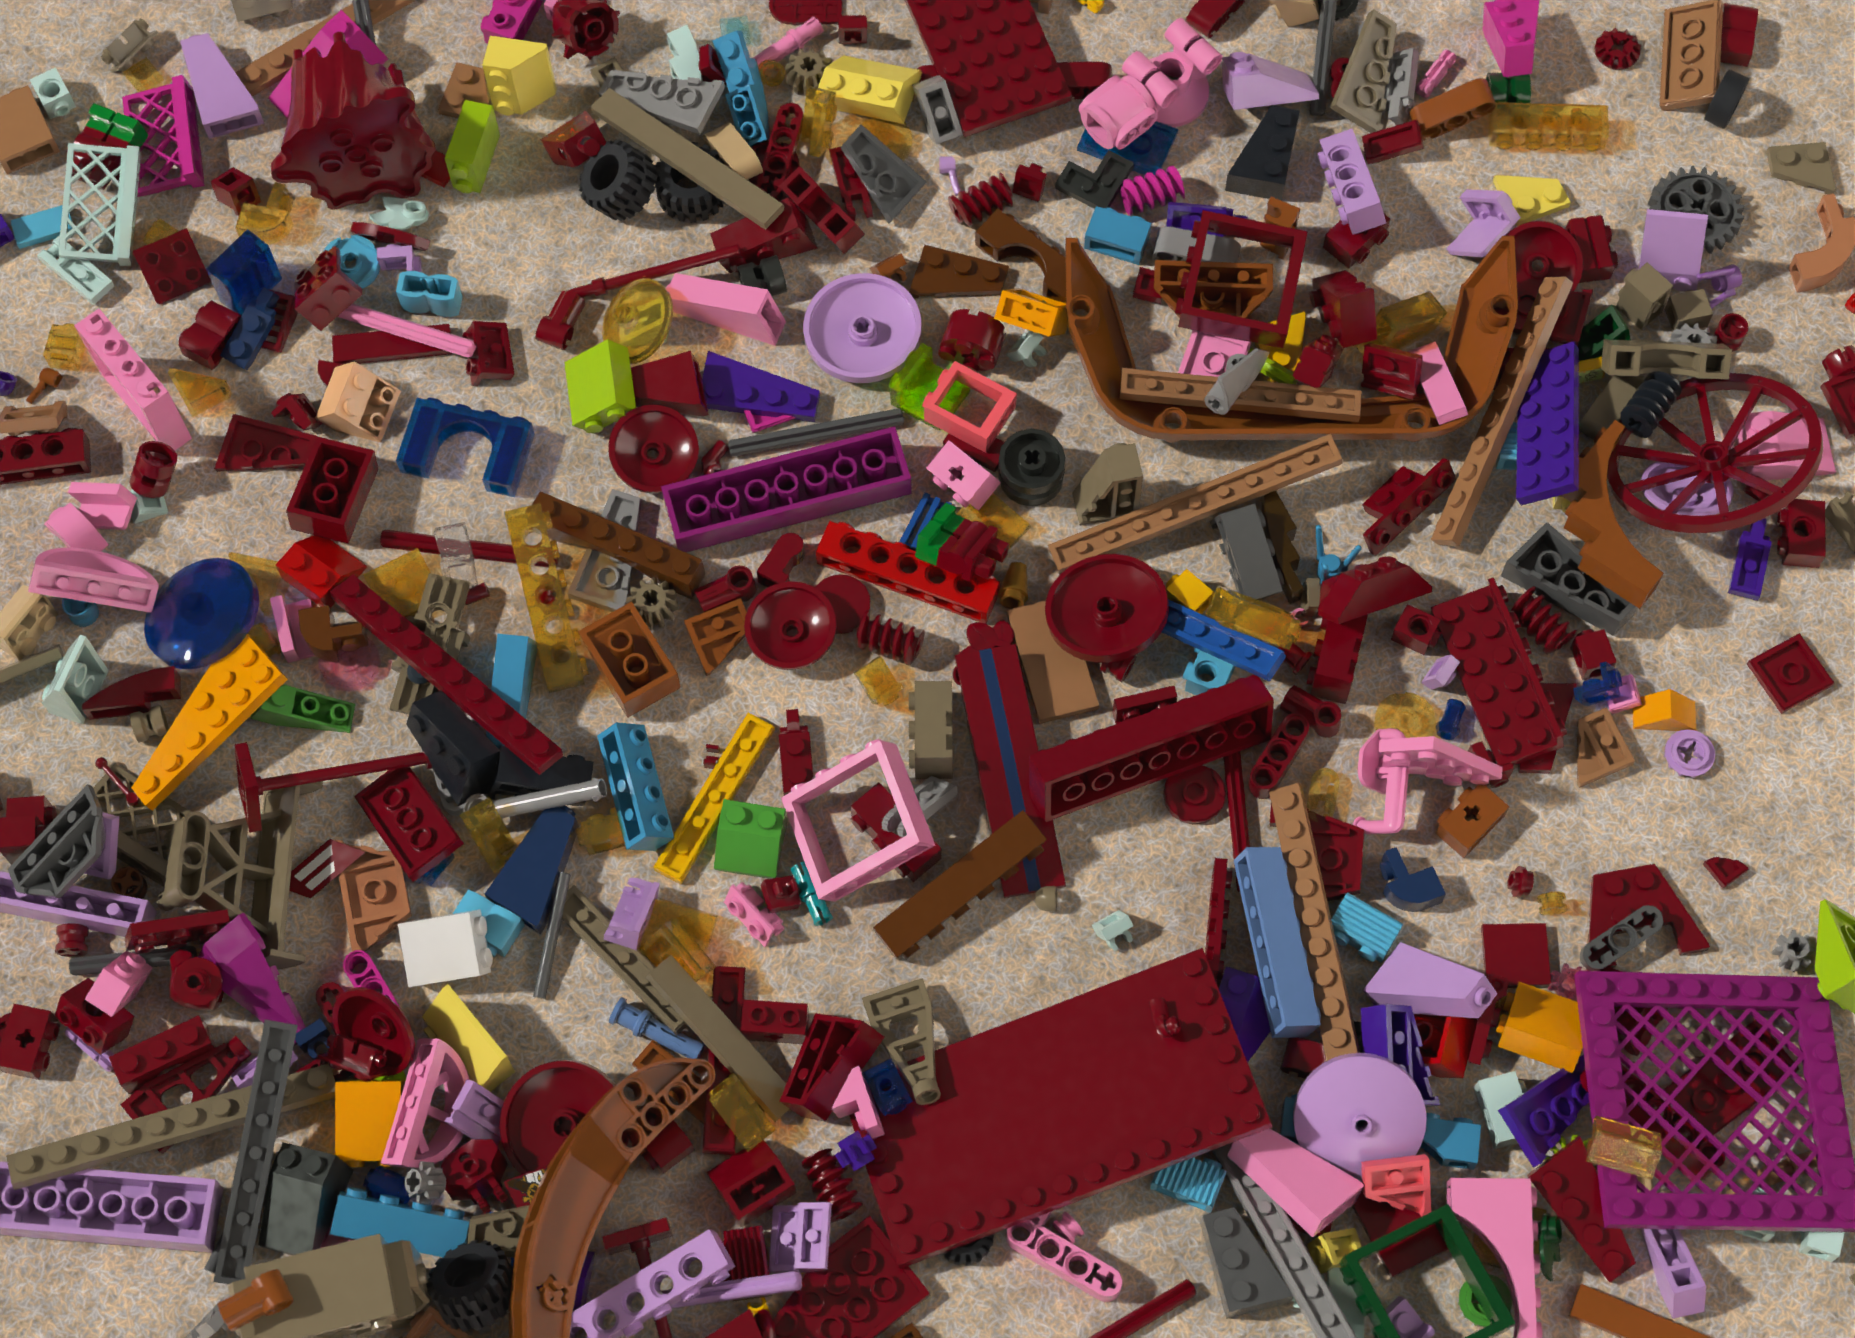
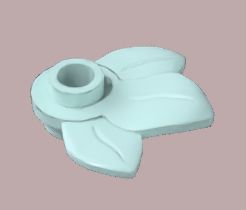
[370,197,429,231]

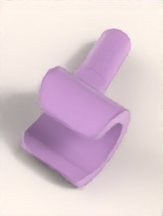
[939,156,961,196]

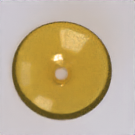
[602,278,673,364]

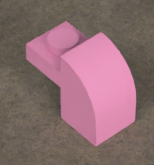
[44,503,109,552]

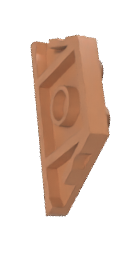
[334,840,412,952]

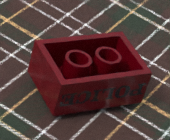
[286,436,379,544]

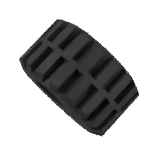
[579,140,657,221]
[654,142,725,223]
[427,1240,513,1332]

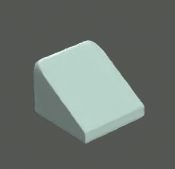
[130,489,168,524]

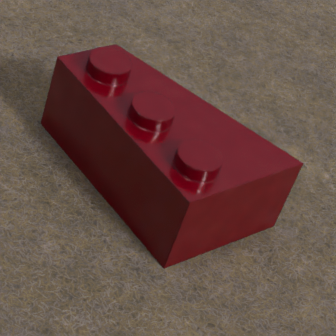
[1309,270,1377,348]
[1306,614,1368,704]
[779,1013,885,1122]

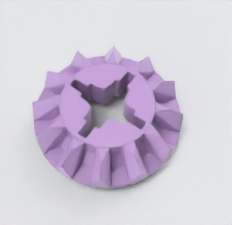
[1664,730,1715,779]

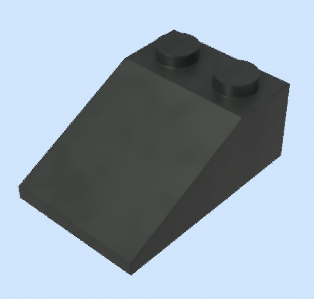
[258,1142,354,1255]

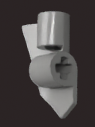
[1204,348,1270,415]

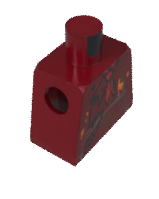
[540,111,606,167]

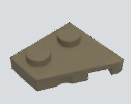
[1766,142,1836,195]

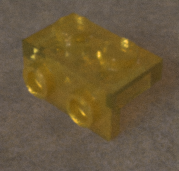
[801,86,837,158]

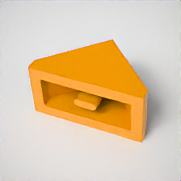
[1633,689,1696,731]

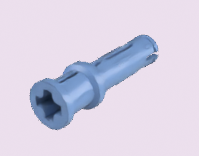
[609,997,705,1059]

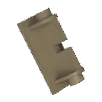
[101,18,159,72]

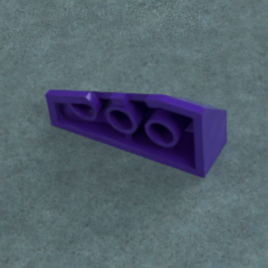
[1219,966,1271,1063]

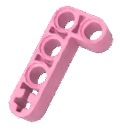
[1006,1212,1122,1302]

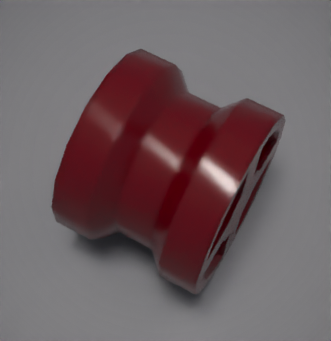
[1100,655,1137,682]
[55,924,89,957]

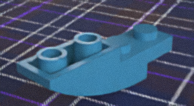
[712,30,769,147]

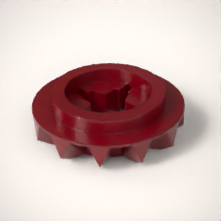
[1595,27,1641,70]

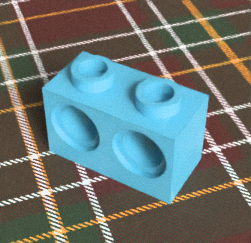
[1182,648,1236,695]

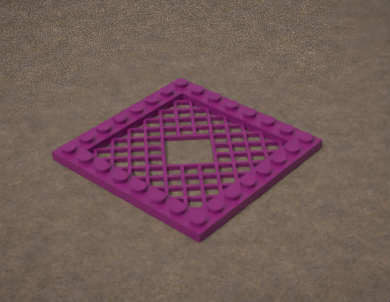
[1574,971,1855,1232]

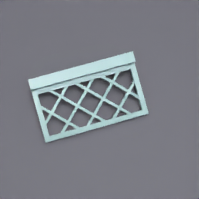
[58,143,141,266]

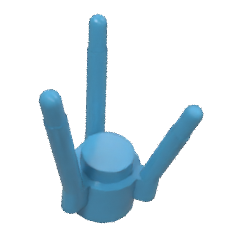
[1315,525,1362,584]

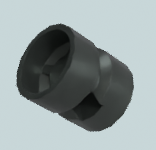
[737,255,787,296]

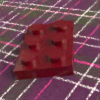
[124,909,230,954]

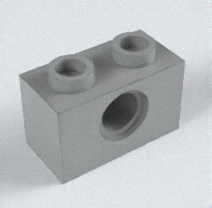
[912,75,963,145]

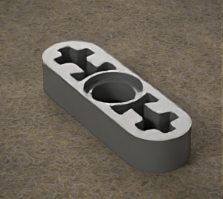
[1580,905,1663,971]

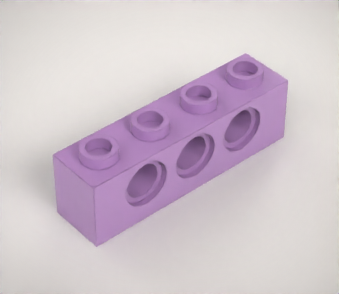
[1317,129,1386,235]

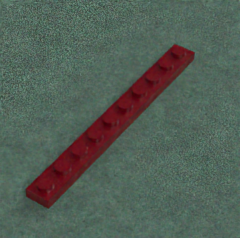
[330,574,563,775]

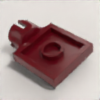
[1820,345,1855,439]

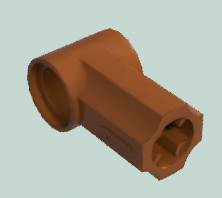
[217,1269,294,1332]

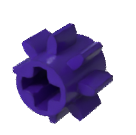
[835,1131,877,1171]

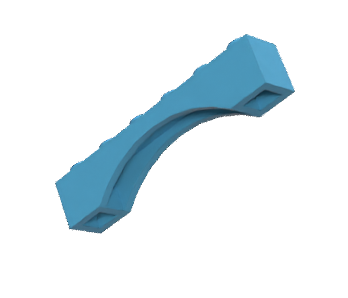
[1279,1094,1481,1170]

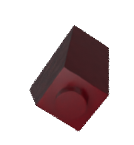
[631,351,709,417]

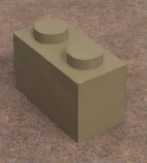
[1616,262,1673,330]

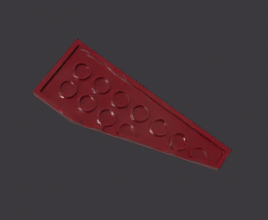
[773,1215,930,1338]

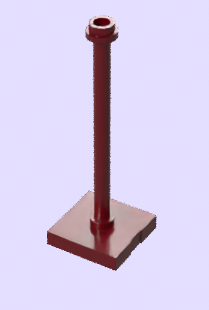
[234,742,432,833]
[602,1217,673,1338]

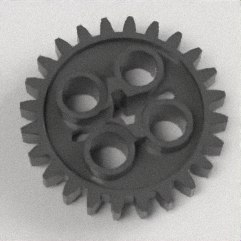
[1647,166,1745,254]

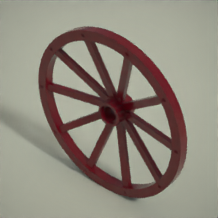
[1607,373,1823,533]

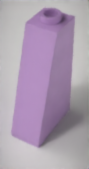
[180,33,264,139]
[1363,942,1497,1018]

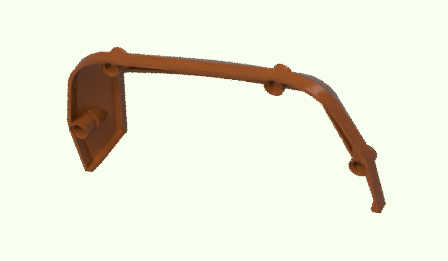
[1065,236,1518,443]

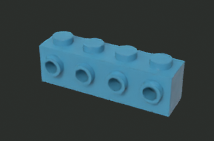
[597,722,674,851]
[330,1187,470,1257]

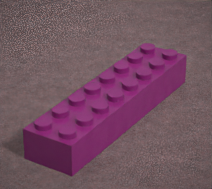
[661,426,912,553]

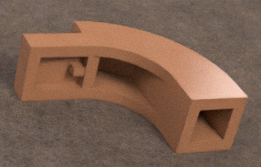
[1788,193,1855,293]

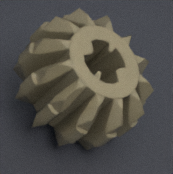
[785,47,832,97]
[626,577,679,631]

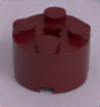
[938,309,1006,373]

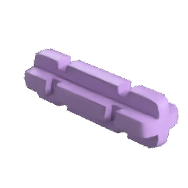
[65,1028,114,1072]

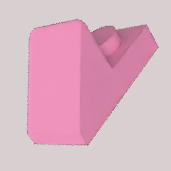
[832,1066,885,1139]

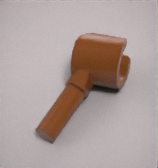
[26,368,63,404]

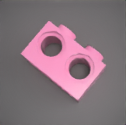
[85,951,153,1017]

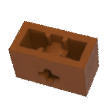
[1436,784,1510,858]

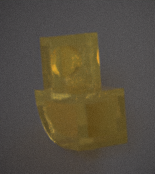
[235,182,293,245]

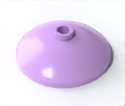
[1641,461,1734,516]

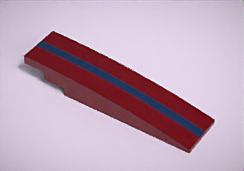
[955,644,1066,898]

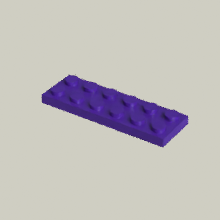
[1516,341,1579,506]

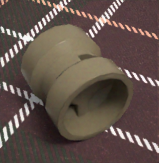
[130,705,169,743]

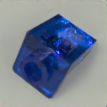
[1573,661,1622,706]

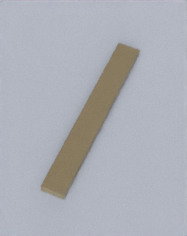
[590,88,784,230]

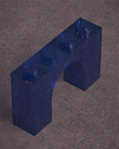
[396,397,535,498]

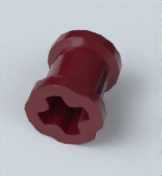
[1278,635,1313,675]

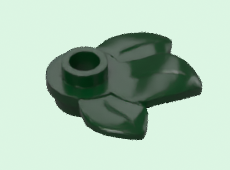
[1537,1213,1562,1281]

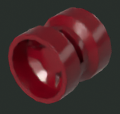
[1713,313,1748,352]

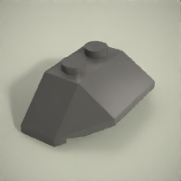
[7,784,106,898]

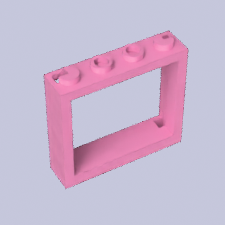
[74,308,192,450]
[781,739,935,902]

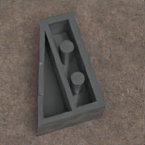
[1200,1207,1293,1319]

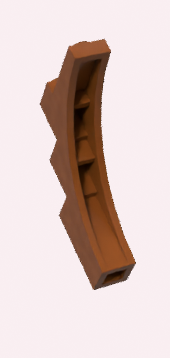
[1561,420,1664,609]

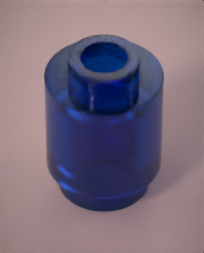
[363,1165,411,1204]

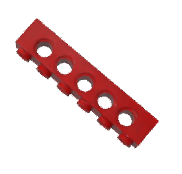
[816,521,1000,624]

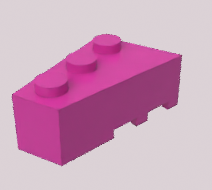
[1483,0,1540,77]

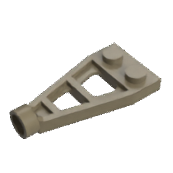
[862,978,941,1105]

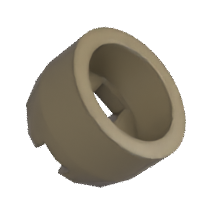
[1035,886,1057,911]

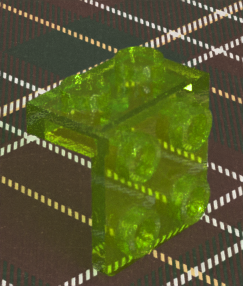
[888,343,971,430]

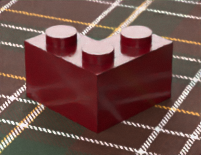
[0,795,57,865]

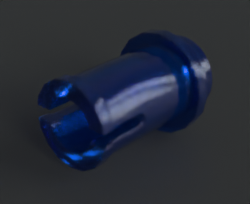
[1436,699,1466,741]

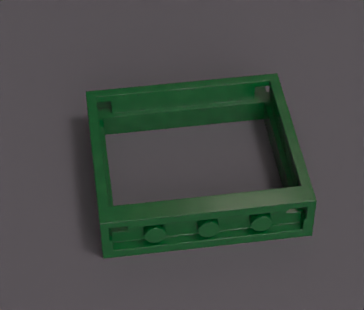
[1339,1204,1515,1338]

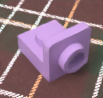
[1385,1296,1436,1338]

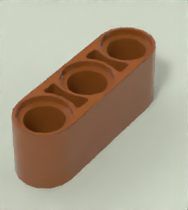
[1409,78,1496,141]

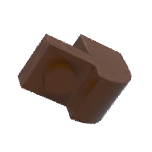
[298,605,368,662]

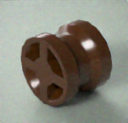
[111,867,148,899]

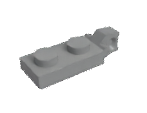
[1384,48,1419,125]

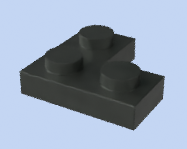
[1055,150,1134,209]

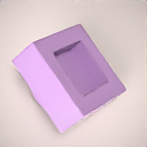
[1421,654,1460,690]

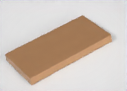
[1659,0,1723,111]
[1006,600,1099,724]

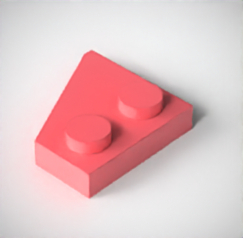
[1361,1154,1431,1217]

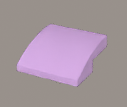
[768,1202,832,1274]

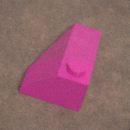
[268,10,388,118]

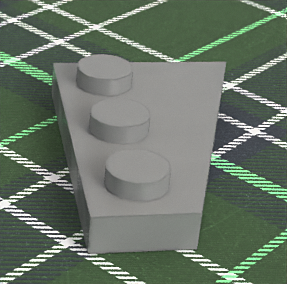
[185,1293,230,1338]

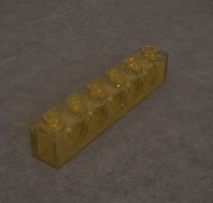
[504,503,589,693]

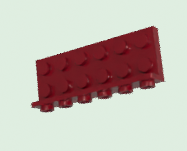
[1431,577,1567,766]

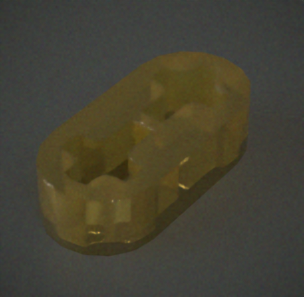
[1306,768,1340,823]

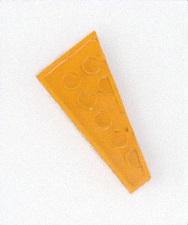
[131,623,288,811]

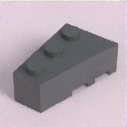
[1209,504,1284,604]

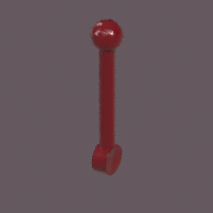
[95,757,139,806]

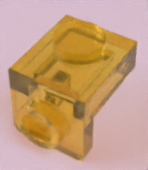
[853,656,904,706]

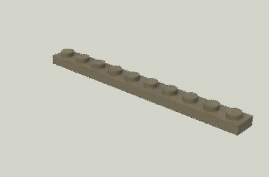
[6,1063,335,1190]

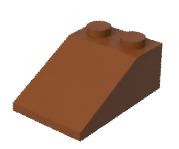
[578,601,681,718]

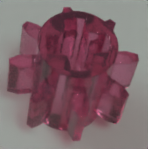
[1548,963,1582,1001]

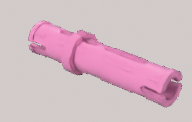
[752,17,824,74]

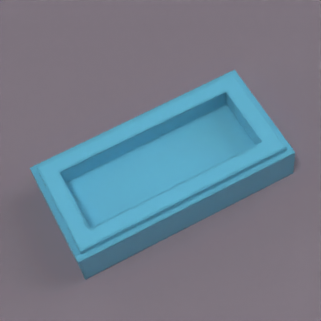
[10,205,73,249]

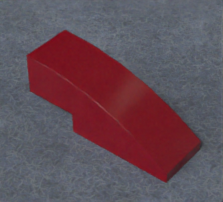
[82,666,181,720]

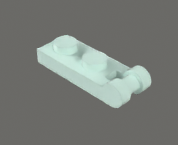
[37,236,114,305]

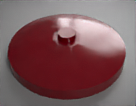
[1045,554,1169,663]
[500,1060,629,1174]

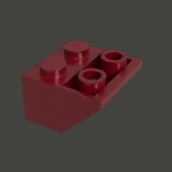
[706,1138,797,1228]

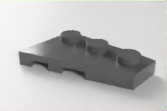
[841,124,926,224]

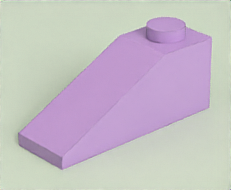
[1641,1229,1706,1319]

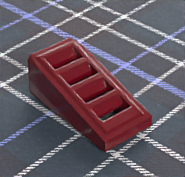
[261,289,298,353]

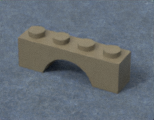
[1601,340,1732,379]

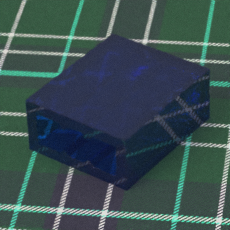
[206,229,282,316]

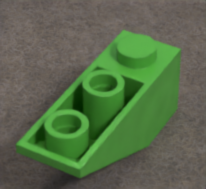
[251,684,356,733]

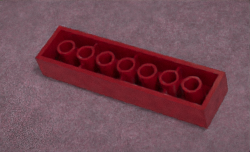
[1029,675,1274,822]

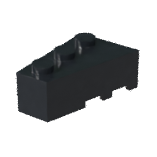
[1225,105,1300,201]
[406,690,500,806]
[486,745,594,806]

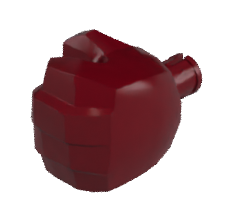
[169,949,224,1011]

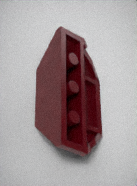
[1318,556,1432,624]

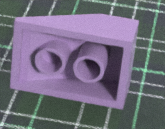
[1222,52,1319,110]
[1639,209,1708,291]

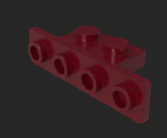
[1362,458,1456,556]

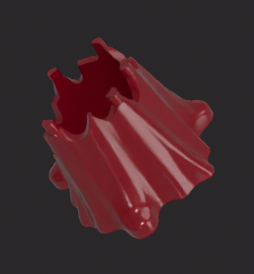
[271,32,435,210]

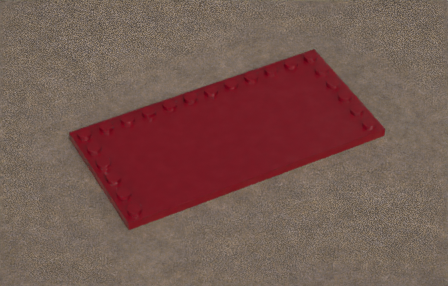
[849,948,1272,1269]

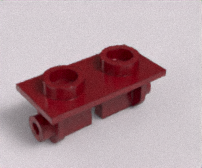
[318,1033,389,1081]

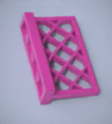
[122,74,205,197]

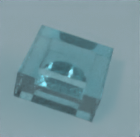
[719,16,751,45]

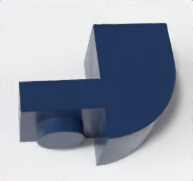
[1380,847,1446,912]

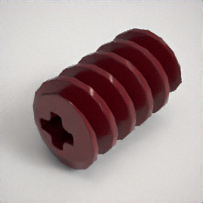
[948,173,1013,227]
[1510,586,1577,654]
[857,610,925,666]
[801,1148,863,1223]

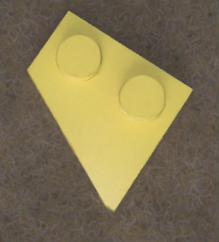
[1493,175,1571,226]

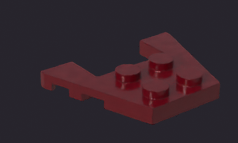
[1270,804,1365,902]
[1586,864,1710,971]

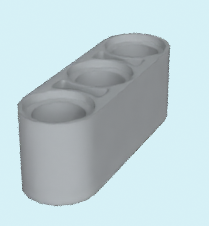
[1152,226,1241,263]

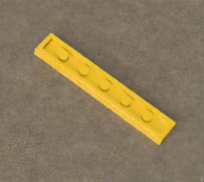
[653,712,775,885]

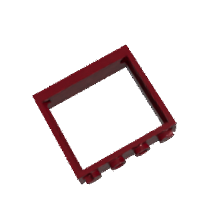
[1175,210,1308,349]

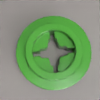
[1458,1274,1512,1327]

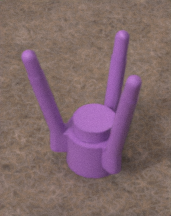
[1697,264,1742,309]

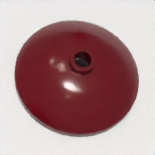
[1506,221,1583,292]
[608,405,699,494]
[744,581,837,670]
[332,987,415,1076]

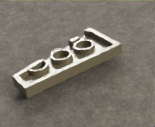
[1330,9,1397,133]

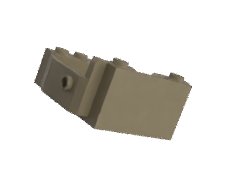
[228,1234,430,1338]

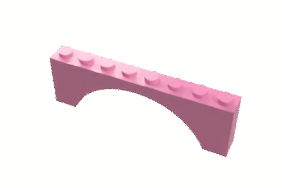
[1446,1178,1543,1338]

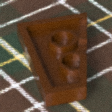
[909,245,1009,299]

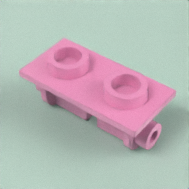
[724,882,785,947]

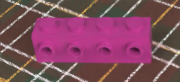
[481,0,543,44]

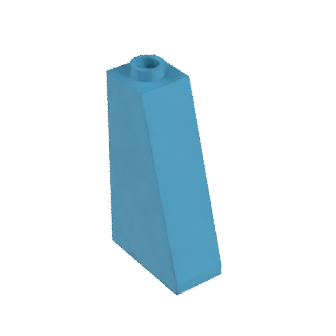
[486,634,538,749]

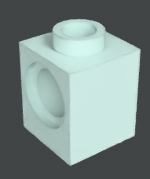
[29,67,76,119]

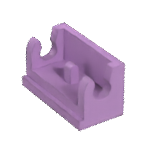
[603,878,660,950]

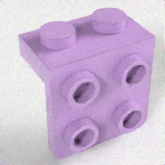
[1447,189,1521,257]

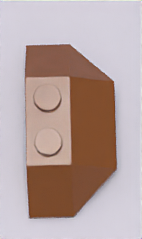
[1154,260,1273,318]

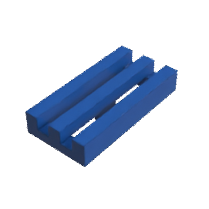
[899,492,952,551]

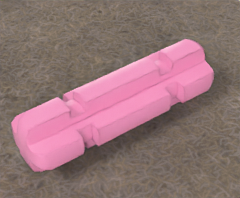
[1415,49,1456,98]

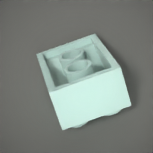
[42,635,109,724]

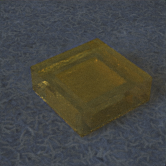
[123,57,164,93]

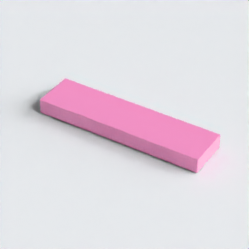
[1407,341,1468,425]

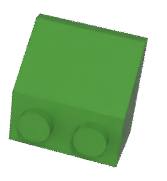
[714,799,787,879]

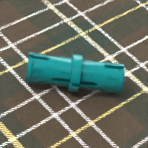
[790,861,833,926]

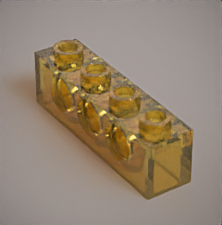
[1488,102,1609,152]

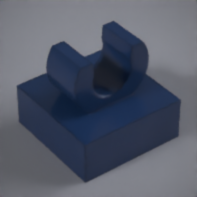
[295,1018,331,1060]

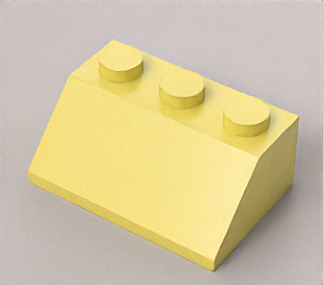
[482,36,557,116]
[816,55,922,124]
[422,984,515,1092]

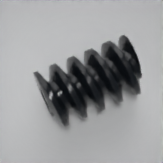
[1620,371,1682,438]

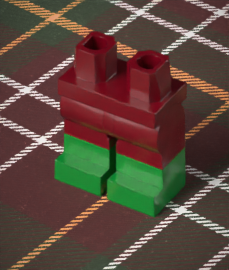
[65,103,149,190]
[915,503,1010,581]

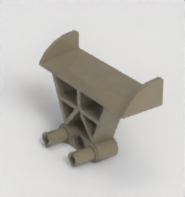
[156,773,323,969]

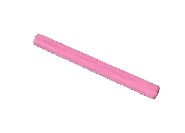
[338,303,476,357]

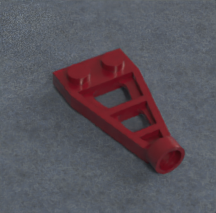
[120,1035,252,1154]

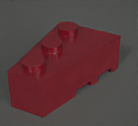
[710,197,818,273]

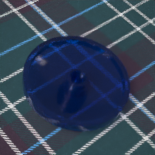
[144,558,259,669]

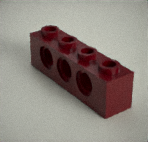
[0,428,91,485]

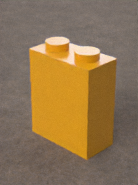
[1496,982,1583,1073]
[335,1080,406,1167]

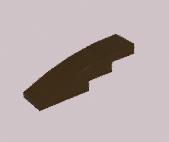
[1261,490,1304,604]

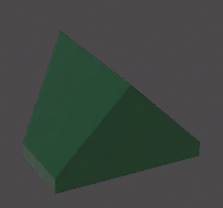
[1578,305,1631,361]

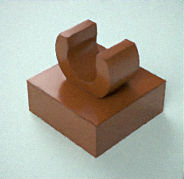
[870,253,907,282]

